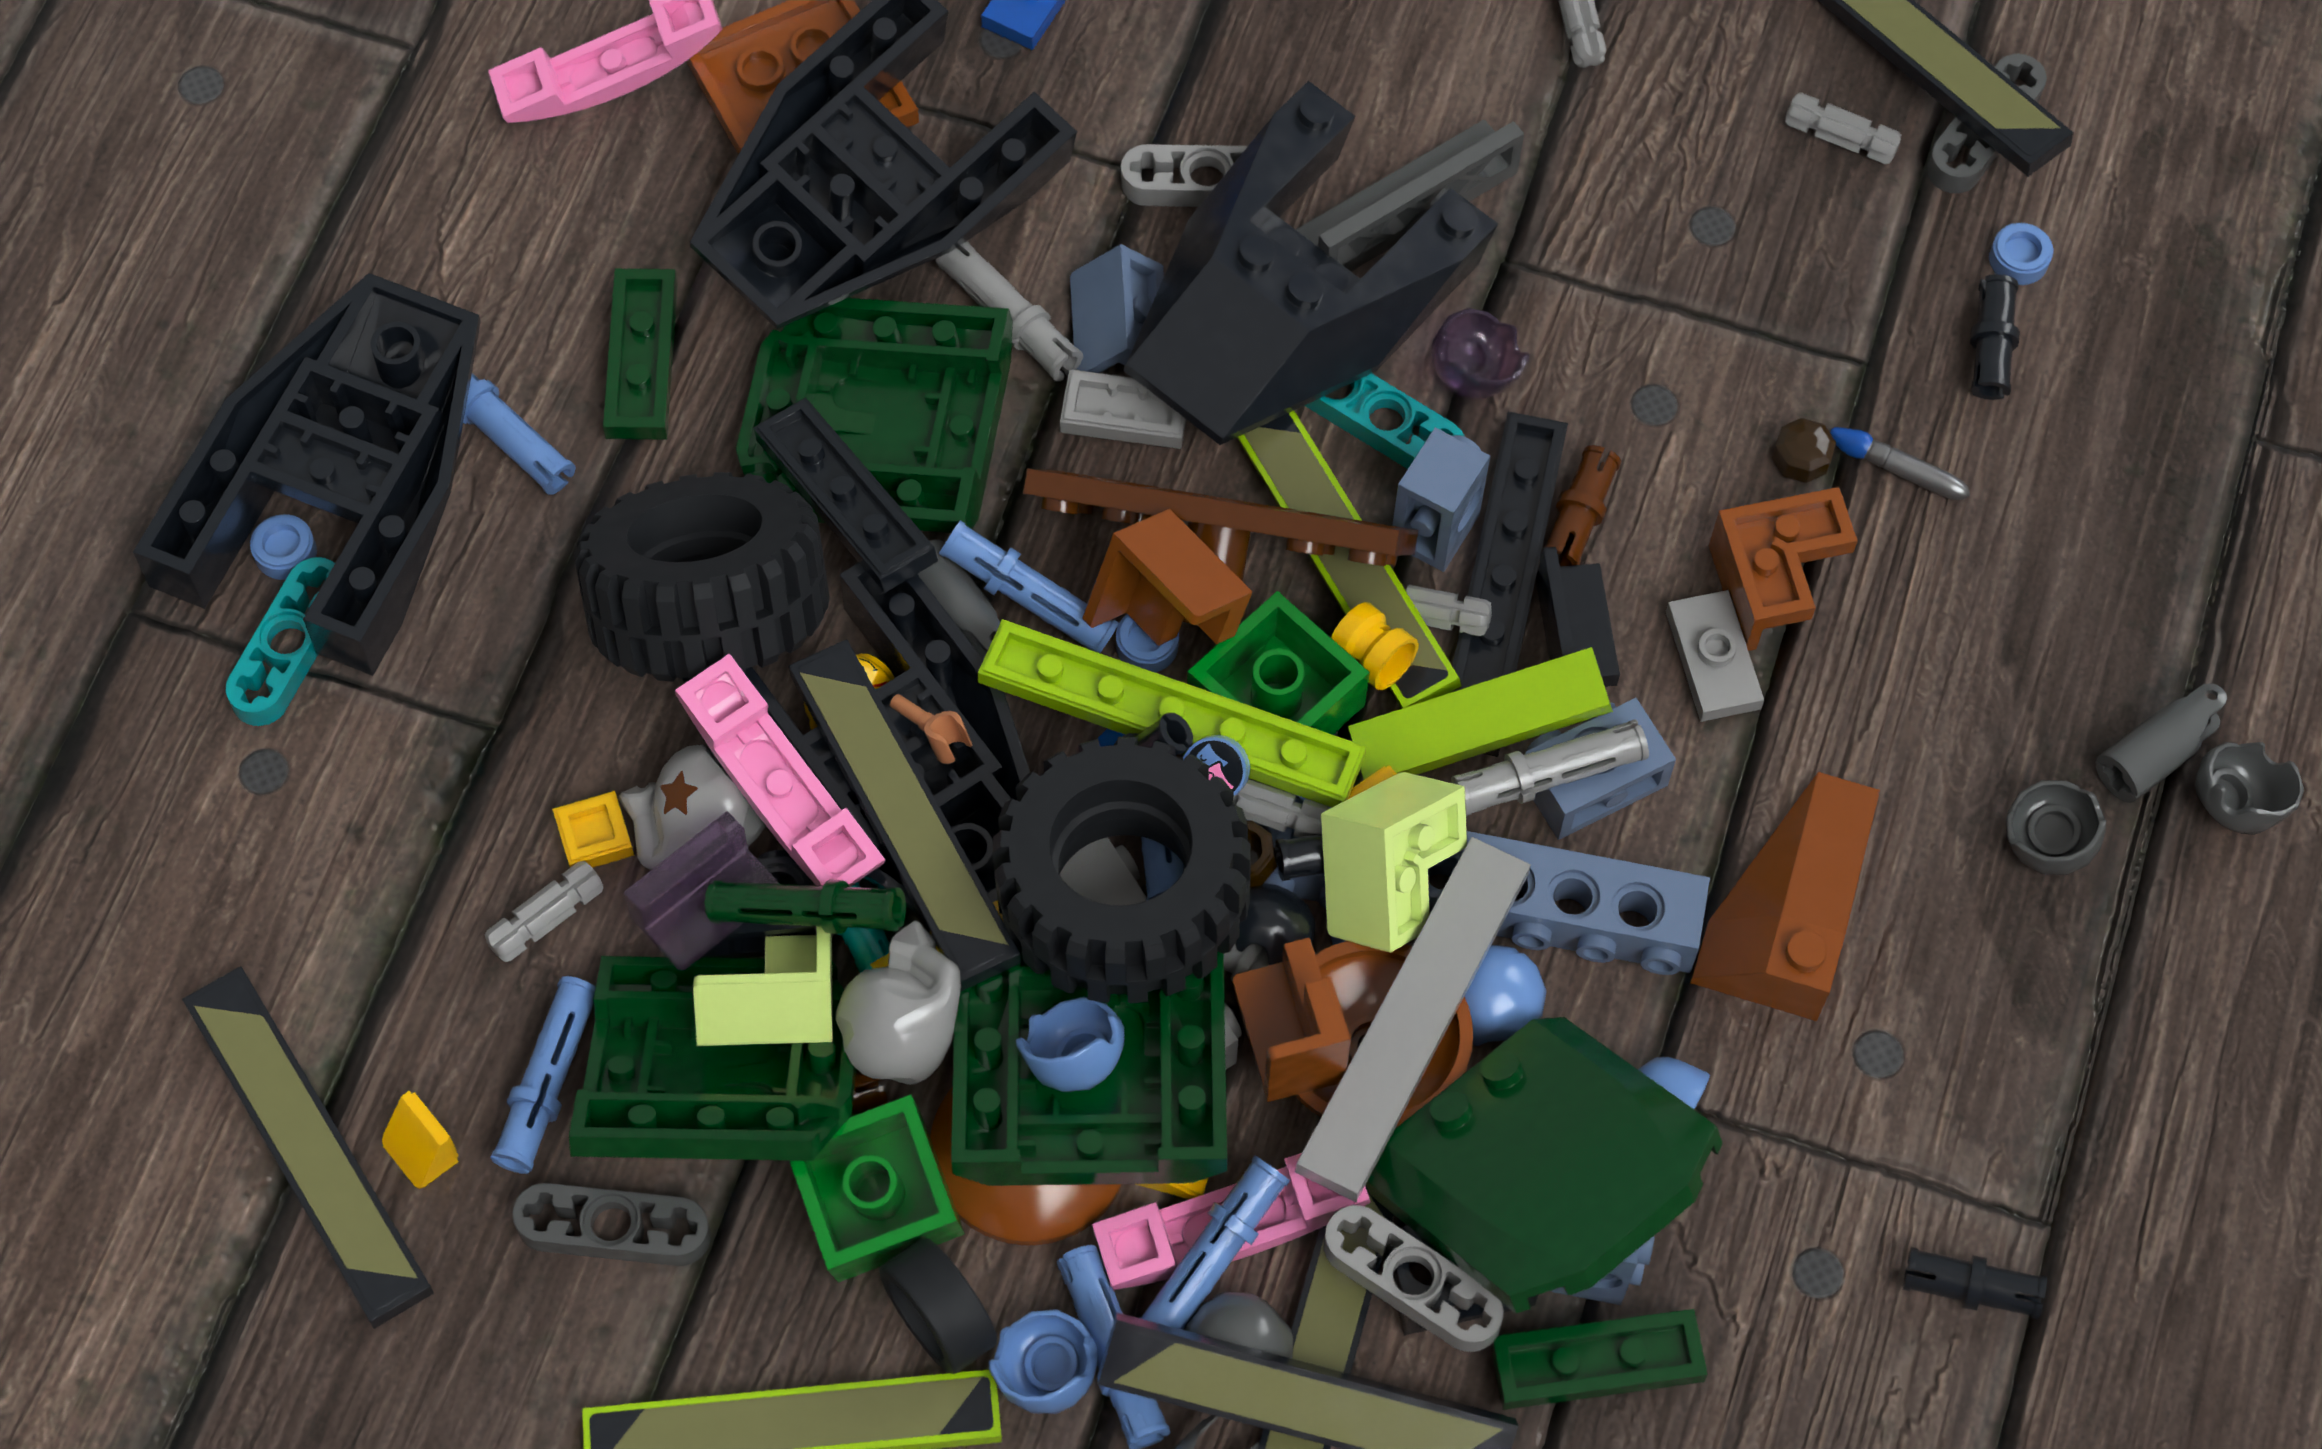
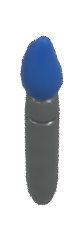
[1830,427,1970,500]

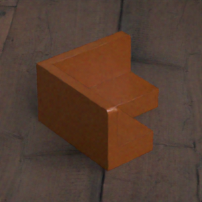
[1709,487,1858,651]
[1083,508,1253,646]
[1232,937,1351,1102]

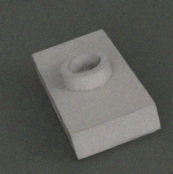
[1060,369,1186,449]
[1666,590,1764,722]

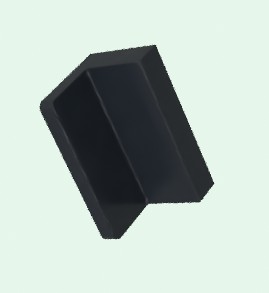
[1536,547,1620,687]

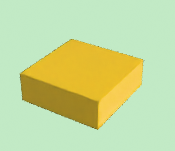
[553,791,634,868]

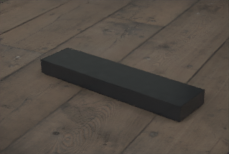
[753,397,938,593]

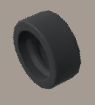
[879,1238,997,1374]

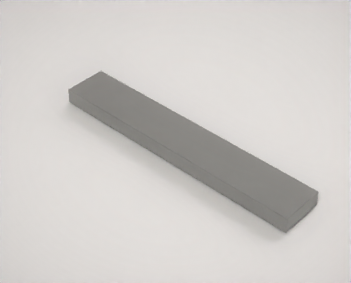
[1295,837,1531,1202]

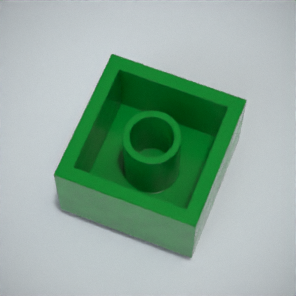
[1187,591,1370,735]
[790,1095,965,1283]

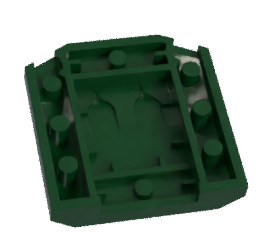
[736,298,1013,533]
[951,948,1227,1186]
[569,956,856,1161]
[1366,1017,1723,1314]

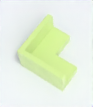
[1321,772,1467,953]
[693,926,832,1046]

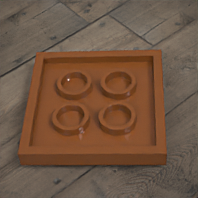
[686,0,919,155]

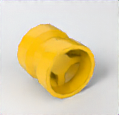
[1331,602,1419,690]

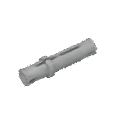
[936,241,1083,381]
[1451,719,1649,816]

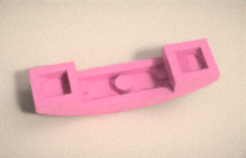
[488,0,723,123]
[675,654,885,887]
[1092,1153,1371,1290]

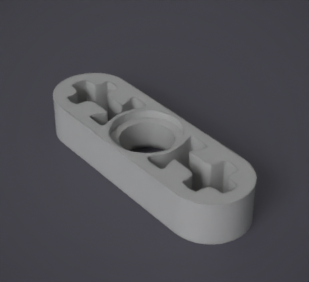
[1121,144,1248,207]
[1324,1205,1503,1352]

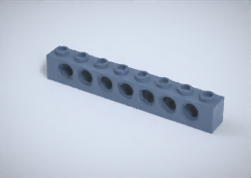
[1183,798,1710,975]

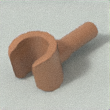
[890,694,972,764]

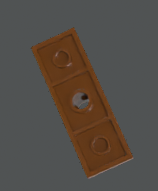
[1023,468,1419,623]

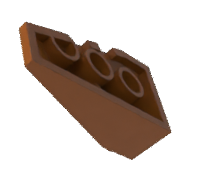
[1690,772,1880,1021]

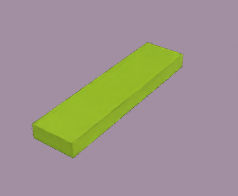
[1348,647,1613,780]

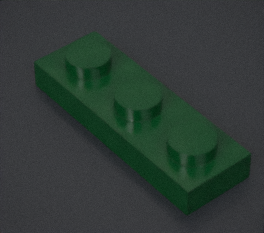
[603,268,678,440]
[1490,1309,1708,1410]

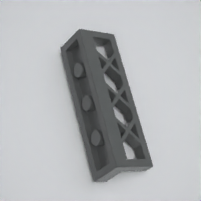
[1296,119,1524,271]

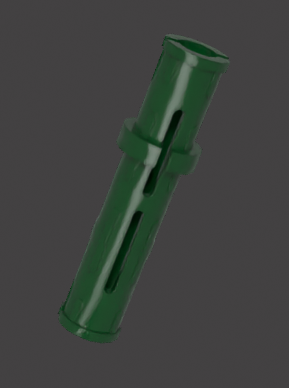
[705,880,906,934]

